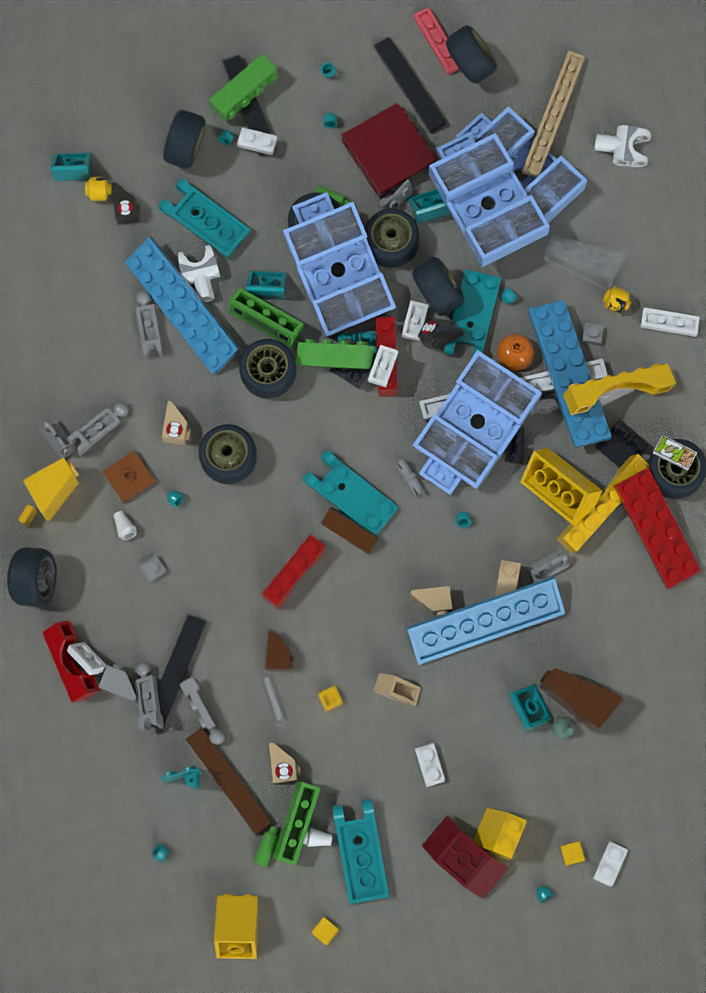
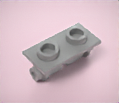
[378,179,414,210]
[40,419,77,459]
[527,549,570,583]

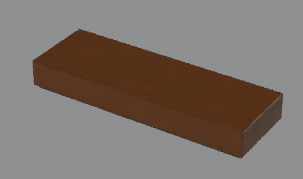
[321,507,380,555]

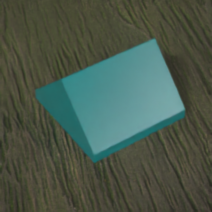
[50,152,91,181]
[407,189,450,224]
[246,271,287,301]
[508,684,552,732]

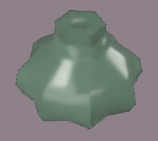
[552,716,575,739]

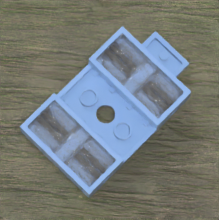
[455,106,587,223]
[429,132,550,267]
[282,192,396,337]
[413,350,542,495]

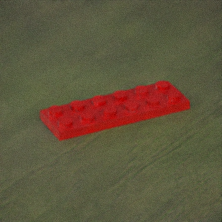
[613,468,701,589]

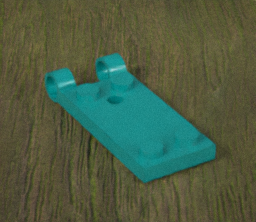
[157,178,251,259]
[444,269,501,359]
[302,450,399,535]
[332,799,389,904]

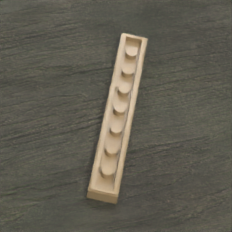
[521,50,585,178]

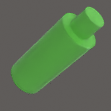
[315,185,351,207]
[253,826,279,867]

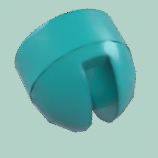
[320,62,336,78]
[323,113,337,129]
[218,129,234,146]
[502,287,518,304]
[167,490,184,507]
[456,511,471,528]
[152,843,170,861]
[536,885,554,903]

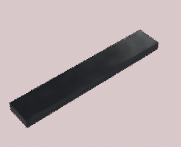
[374,37,446,133]
[222,55,277,157]
[151,614,206,731]

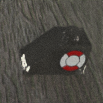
[111,183,142,225]
[418,318,464,349]

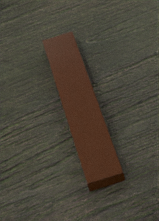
[186,727,272,835]

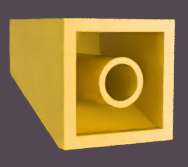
[23,457,79,521]
[474,808,527,861]
[214,894,258,959]

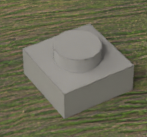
[582,323,604,345]
[140,555,167,582]

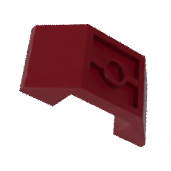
[422,815,509,899]

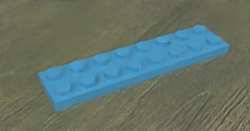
[125,237,241,374]
[528,300,612,449]
[406,577,565,665]

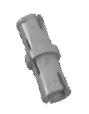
[395,459,425,497]

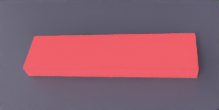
[413,7,460,75]

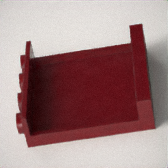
[341,102,437,200]

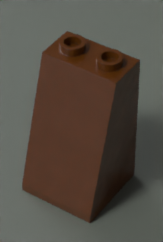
[539,667,624,733]

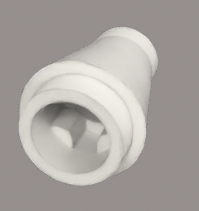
[113,511,136,541]
[303,827,332,847]

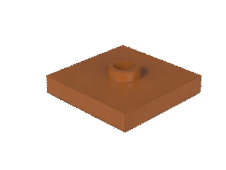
[102,451,155,503]

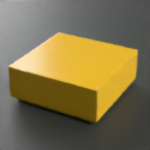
[18,504,37,528]
[318,686,344,712]
[560,841,585,866]
[311,917,339,946]

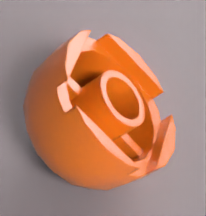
[496,333,534,372]

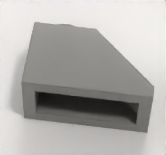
[99,664,138,703]

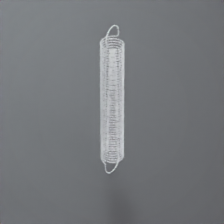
[262,671,285,726]

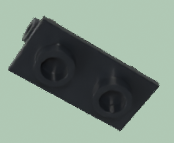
[504,425,525,464]

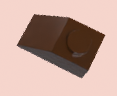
[265,629,294,673]

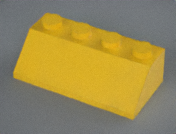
[520,448,602,526]

